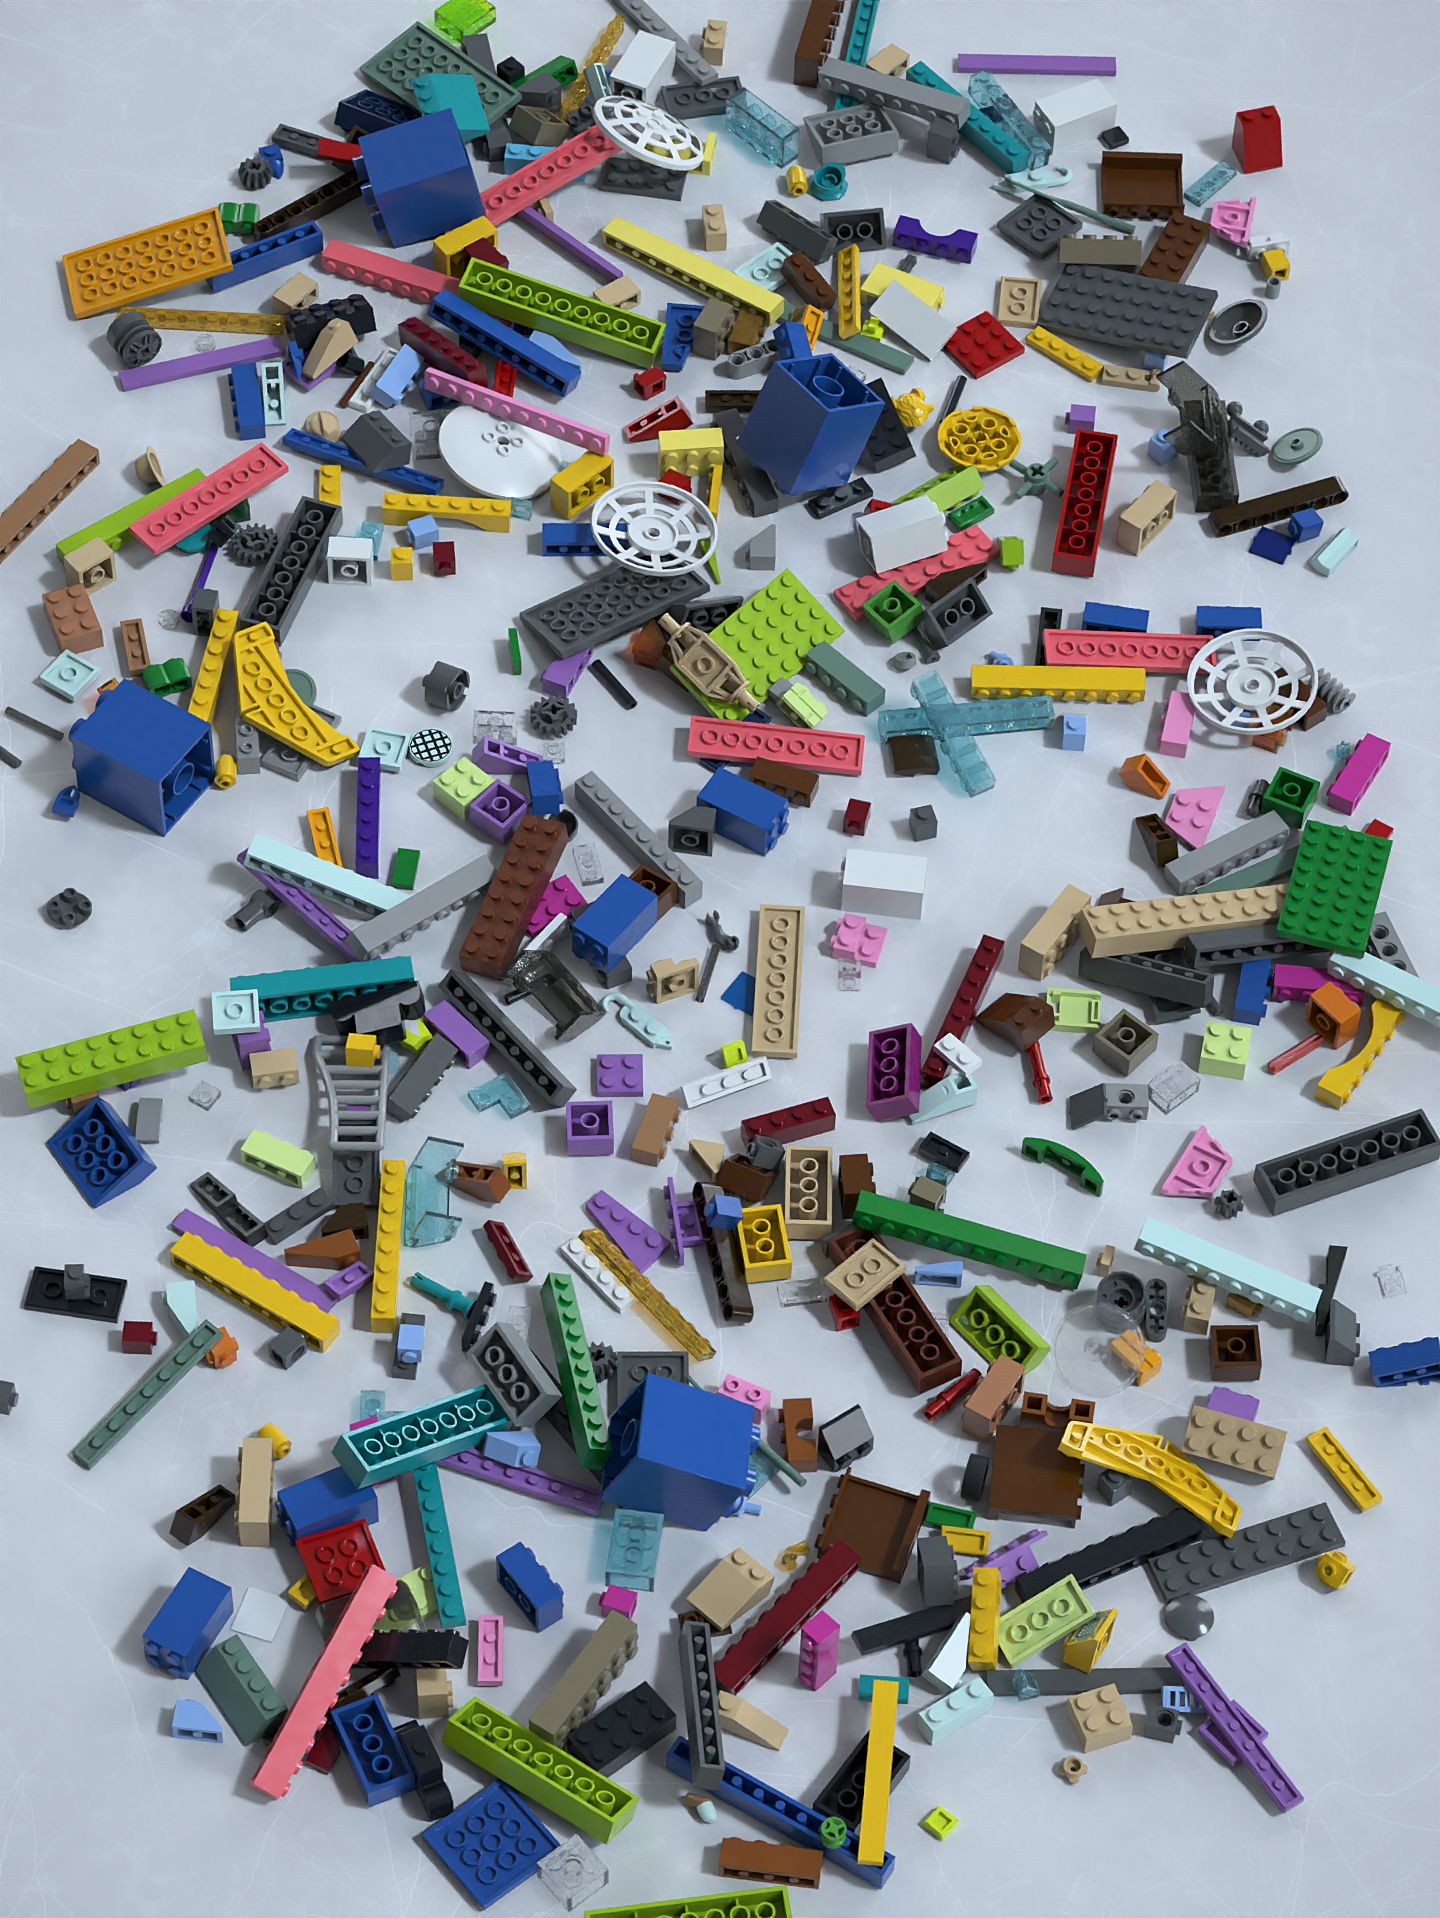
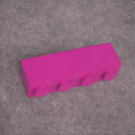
[1326,733,1391,816]
[1272,964,1365,1007]
[798,1610,840,1692]

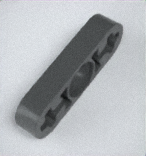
[1145,1278,1167,1343]

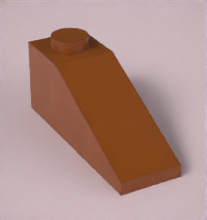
[436,1160,511,1203]
[284,1228,361,1270]

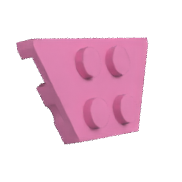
[1210,197,1257,248]
[1165,786,1225,850]
[1161,1125,1233,1198]

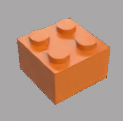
[1305,981,1361,1050]

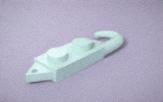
[994,166,1072,195]
[601,992,672,1050]

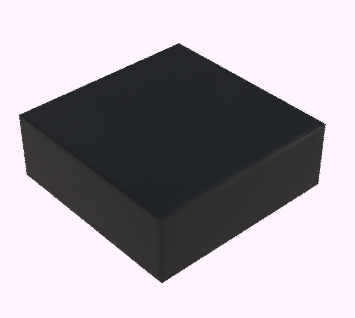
[1101,126,1129,150]

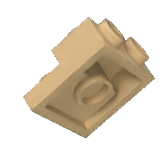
[646,957,699,1004]

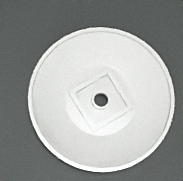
[438,404,561,500]

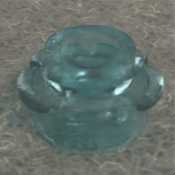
[1336,741,1351,762]

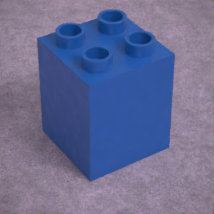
[352,108,487,249]
[736,353,886,496]
[68,678,215,837]
[600,1373,761,1532]

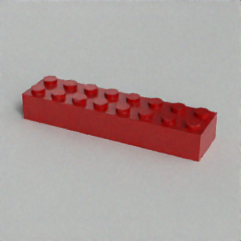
[1051,429,1118,577]

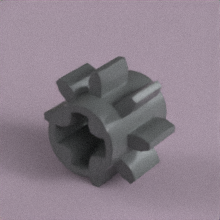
[1214,1189,1244,1219]

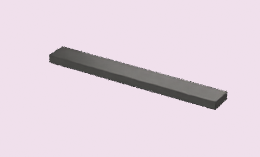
[986,1667,1185,1696]

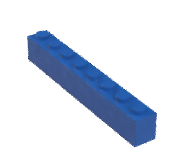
[427,289,582,398]

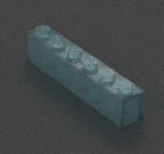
[967,70,1051,171]
[910,669,996,798]

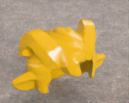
[891,388,934,428]

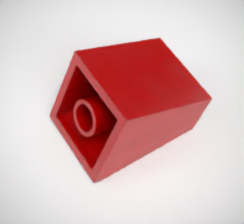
[1231,105,1283,174]

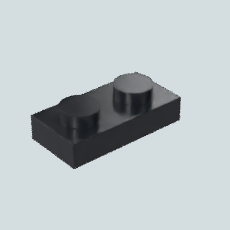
[918,1131,970,1173]

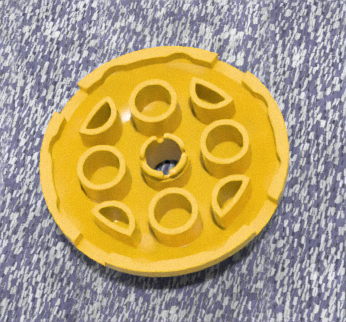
[938,406,1022,472]

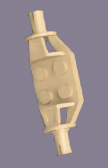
[658,613,761,713]

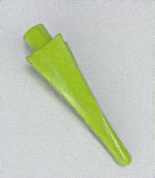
[699,538,721,584]

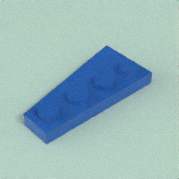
[661,303,705,371]

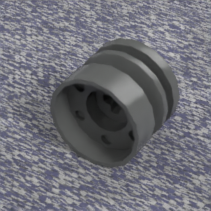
[107,311,162,367]
[1096,1271,1146,1334]

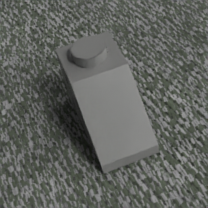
[745,524,776,571]

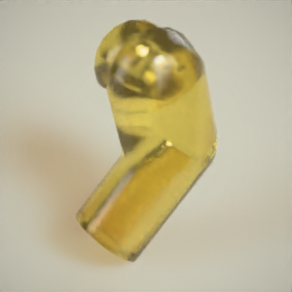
[781,1540,810,1571]

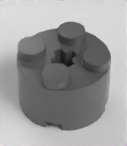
[422,661,470,711]

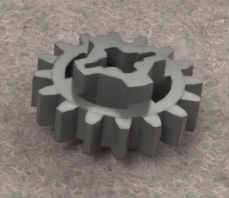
[232,523,278,565]
[530,695,577,738]

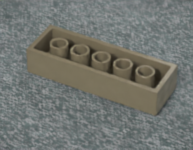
[529,1610,639,1751]

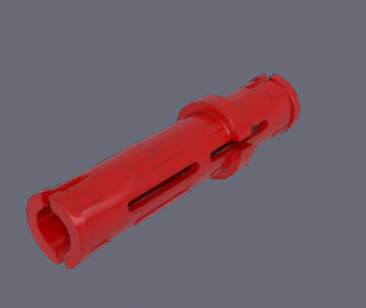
[1027,1041,1053,1104]
[922,1368,983,1421]

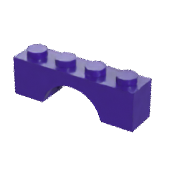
[892,215,978,264]

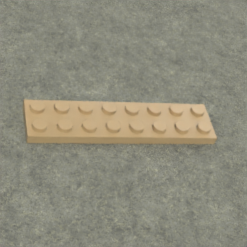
[751,904,805,1058]

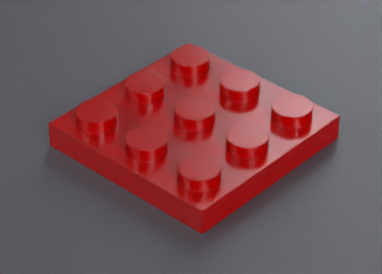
[943,310,1025,380]
[295,1518,386,1606]

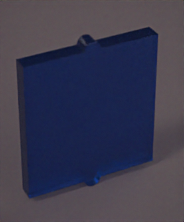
[1248,526,1296,565]
[720,971,756,1016]

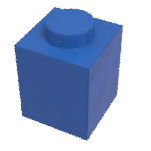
[1287,508,1324,543]
[704,1194,743,1230]

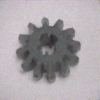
[238,156,273,190]
[588,1341,617,1382]

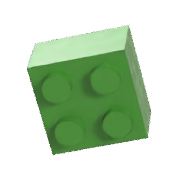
[862,580,924,644]

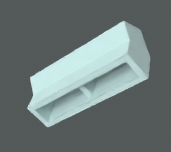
[583,63,615,116]
[1310,527,1359,578]

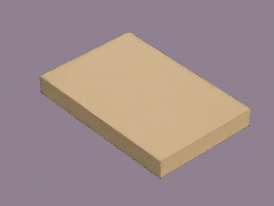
[997,276,1042,329]
[823,1238,907,1311]

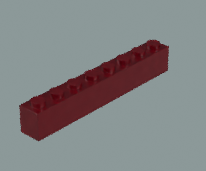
[920,934,1005,1089]
[713,1539,862,1696]

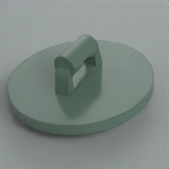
[1272,427,1323,465]
[285,669,317,708]

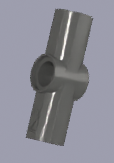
[233,888,283,931]

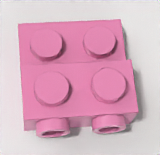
[829,913,888,968]

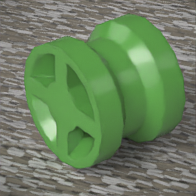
[820,1817,847,1849]

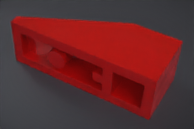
[624,396,694,442]

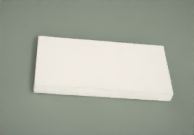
[868,279,958,361]

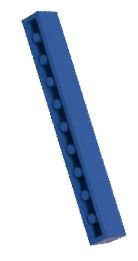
[666,1735,896,1889]

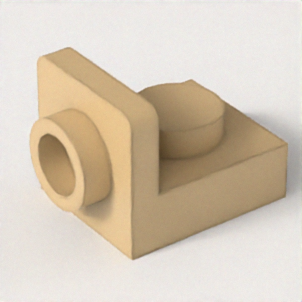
[530,196,554,223]

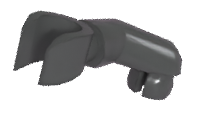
[705,910,739,951]

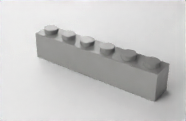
[1163,810,1289,896]

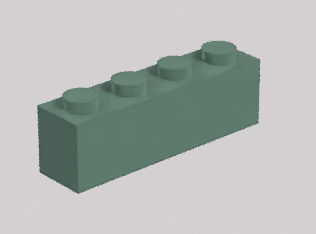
[805,641,886,717]

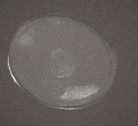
[1050,1302,1146,1398]

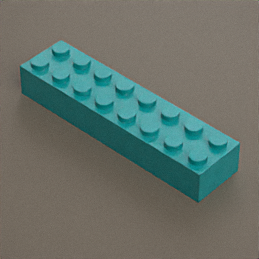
[229,956,414,1023]
[331,1384,513,1489]

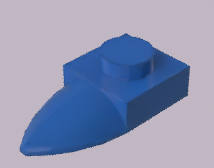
[258,144,284,179]
[288,341,304,380]
[52,785,80,818]

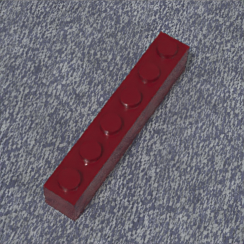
[398,317,488,388]

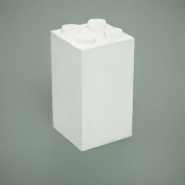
[610,30,676,109]
[1032,78,1117,155]
[856,495,949,574]
[837,849,928,920]

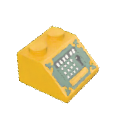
[1062,1608,1118,1674]

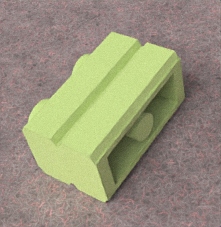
[776,682,828,729]

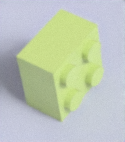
[433,757,495,822]
[1198,1021,1252,1080]

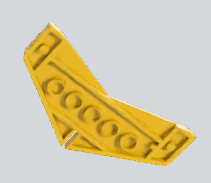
[233,621,361,766]
[1058,1421,1242,1538]

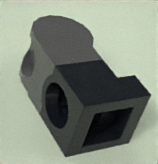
[207,514,241,548]

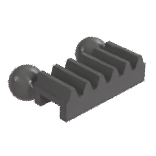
[1226,401,1270,457]

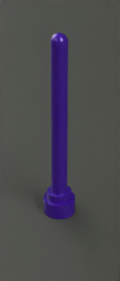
[180,542,219,623]

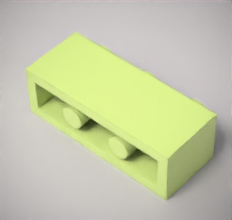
[240,1129,316,1189]

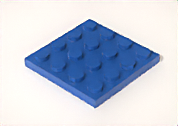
[422,1779,564,1910]

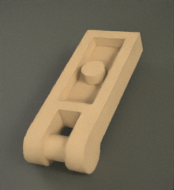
[1102,364,1162,392]

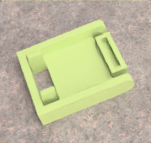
[1046,987,1101,1034]

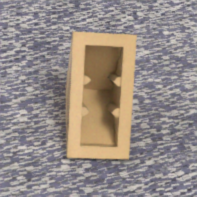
[689,1139,725,1183]

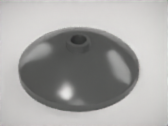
[1209,299,1268,347]

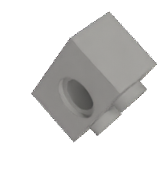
[1101,1083,1149,1121]

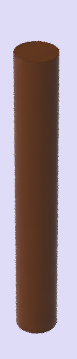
[339,361,375,409]

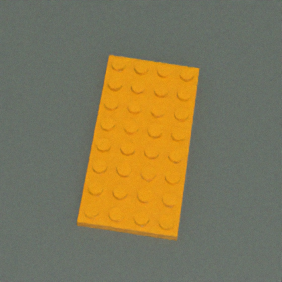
[62,206,234,319]

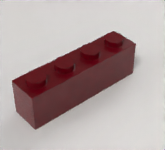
[741,1097,836,1149]

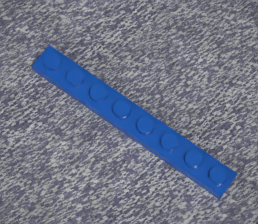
[282,428,444,495]

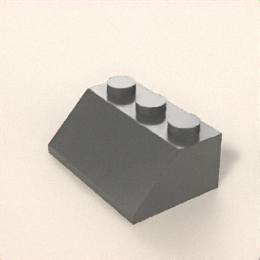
[820,207,887,254]
[341,410,412,474]
[924,577,993,650]
[668,595,744,633]

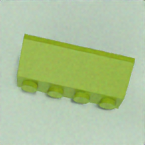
[890,465,985,514]
[949,1285,1052,1375]

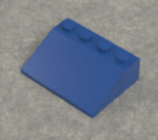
[47,1096,157,1208]

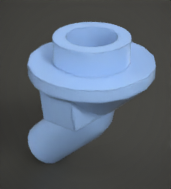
[989,651,1014,665]
[731,1496,762,1516]

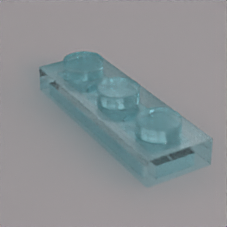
[1183,160,1237,207]

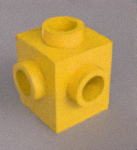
[1314,1550,1357,1590]

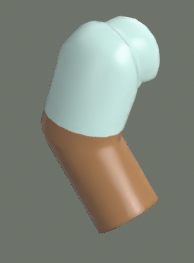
[685,1793,717,1823]

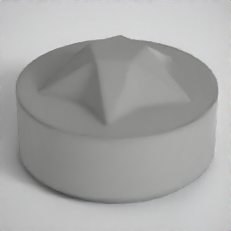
[894,652,916,669]

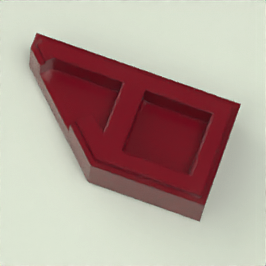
[306,1724,340,1775]

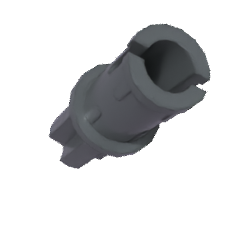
[1245,779,1269,818]

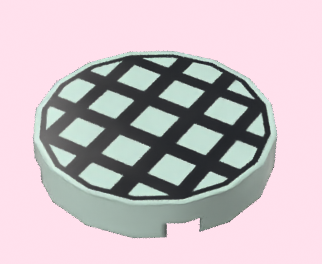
[409,728,453,767]

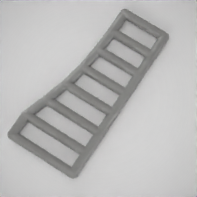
[312,1035,390,1151]

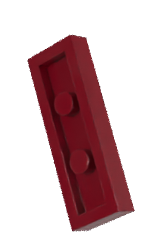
[483,1220,533,1282]

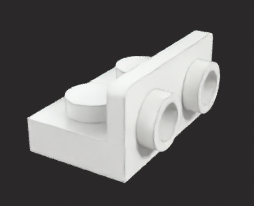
[1244,232,1290,261]

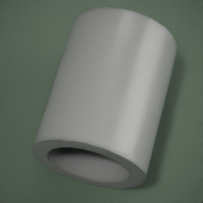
[1265,276,1281,300]

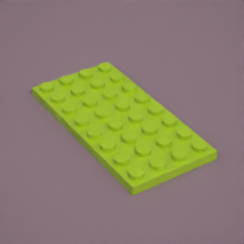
[669,568,845,721]

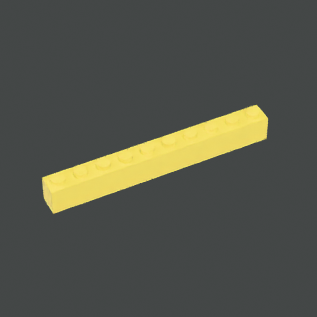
[602,216,784,327]

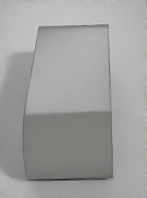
[728,339,780,380]

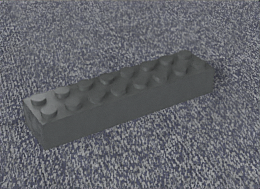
[239,496,343,647]
[1253,1108,1440,1216]

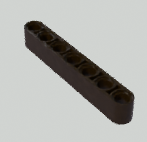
[254,168,370,242]
[1208,476,1349,537]
[692,1182,754,1323]

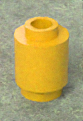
[786,166,808,196]
[214,755,238,788]
[257,1423,292,1459]

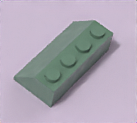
[196,1634,288,1746]

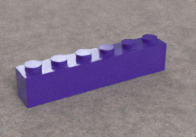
[355,757,381,879]

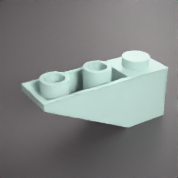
[909,1073,978,1124]

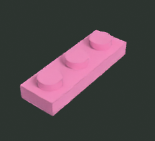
[478,1615,504,1686]

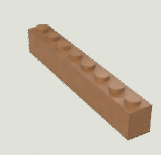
[0,438,100,564]

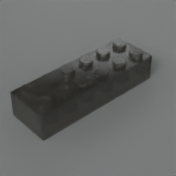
[1181,400,1239,513]

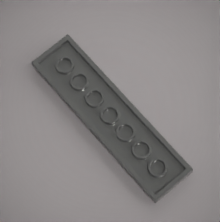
[1147,1502,1346,1604]

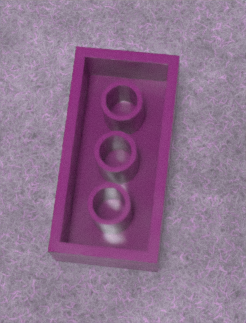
[866,1023,922,1121]

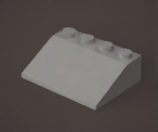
[803,103,899,166]

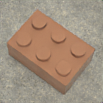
[42,583,104,654]
[961,1354,1026,1444]

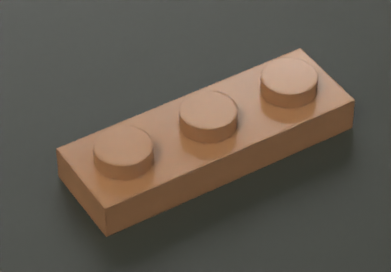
[120,618,150,676]

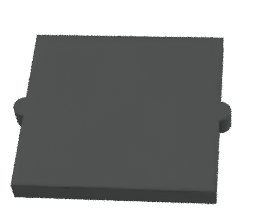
[1068,1083,1108,1130]

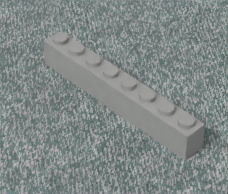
[818,57,971,129]
[575,771,703,908]
[345,855,497,962]

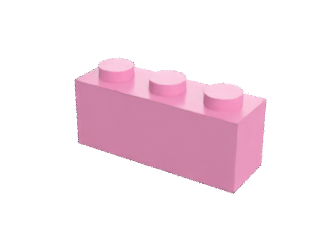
[1156,691,1195,758]

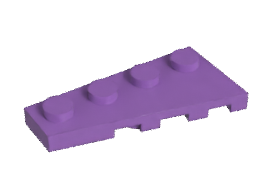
[586,1190,671,1276]

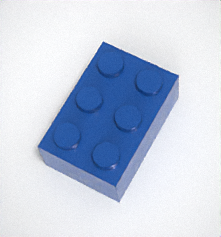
[496,1541,564,1633]

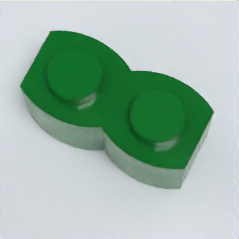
[218,202,260,235]
[141,658,192,698]

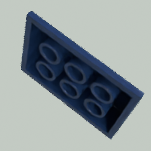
[334,89,422,134]

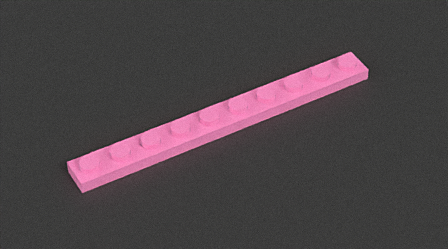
[424,367,610,456]

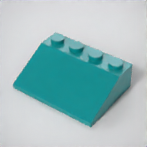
[411,74,491,142]

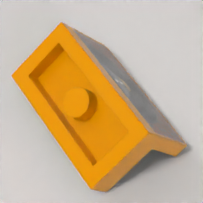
[790,304,825,351]

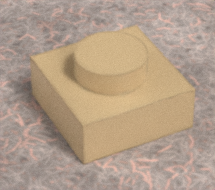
[1096,1244,1115,1277]

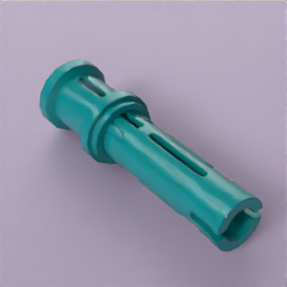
[410,1272,477,1319]

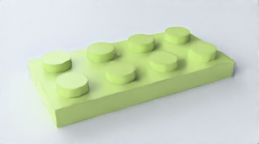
[371,1563,439,1632]
[998,1574,1097,1667]

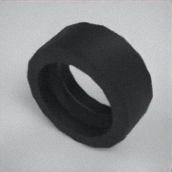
[960,1453,990,1502]

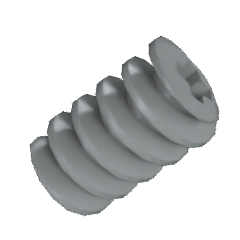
[1307,668,1356,713]

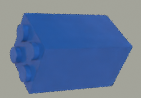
[696,767,789,857]
[572,874,658,974]
[275,1466,379,1554]
[142,1567,234,1680]

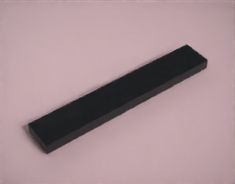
[851,1595,972,1656]

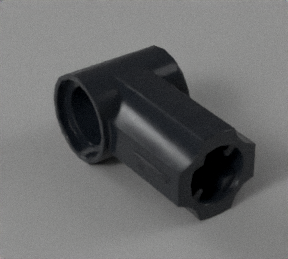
[337,347,365,376]

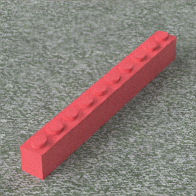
[321,239,513,328]
[249,1564,398,1800]

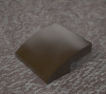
[887,734,940,777]

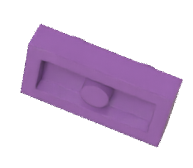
[324,1260,374,1302]

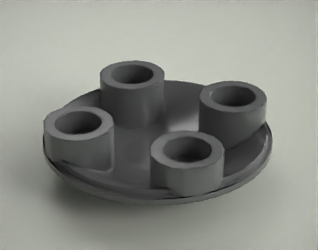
[567,105,596,136]
[47,888,92,926]
[1165,1595,1214,1641]

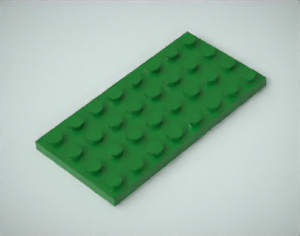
[1275,819,1393,958]

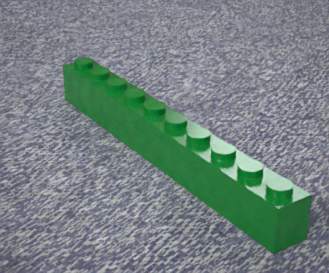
[851,1190,1087,1290]
[540,1272,612,1470]

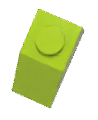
[997,536,1024,569]

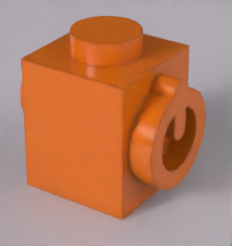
[204,1326,239,1369]

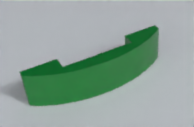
[1021,1137,1104,1197]

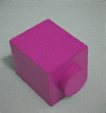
[598,1584,638,1620]

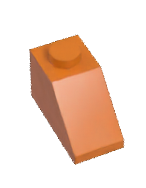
[1118,754,1171,800]

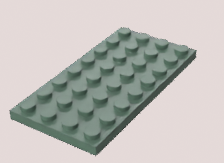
[359,21,522,145]

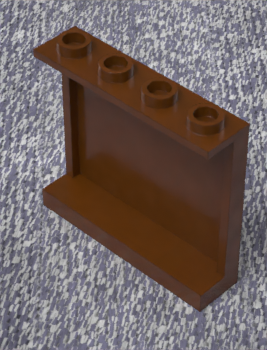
[1101,151,1185,220]
[988,1424,1085,1529]
[814,1467,931,1584]

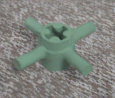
[1009,457,1064,500]

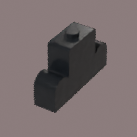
[330,980,426,1046]
[393,1719,454,1822]

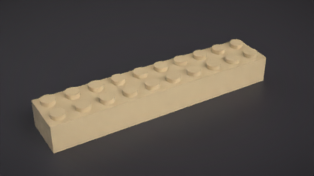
[1077,884,1289,958]

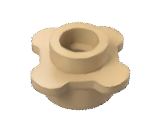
[1058,1755,1088,1784]

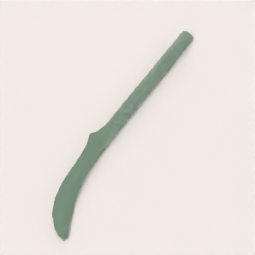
[1005,177,1136,234]
[687,1376,807,1487]

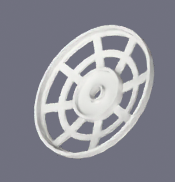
[593,96,705,170]
[591,481,718,576]
[1187,628,1318,735]

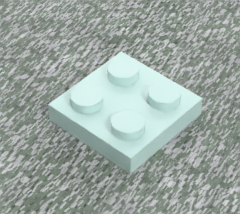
[39,649,101,701]
[357,726,411,773]
[211,989,260,1035]

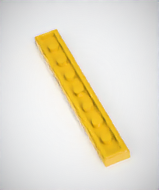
[858,1680,899,1866]

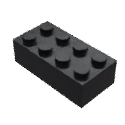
[283,294,377,349]
[866,377,916,473]
[567,1680,677,1778]
[812,1730,911,1836]

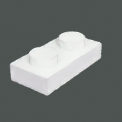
[933,1033,982,1078]

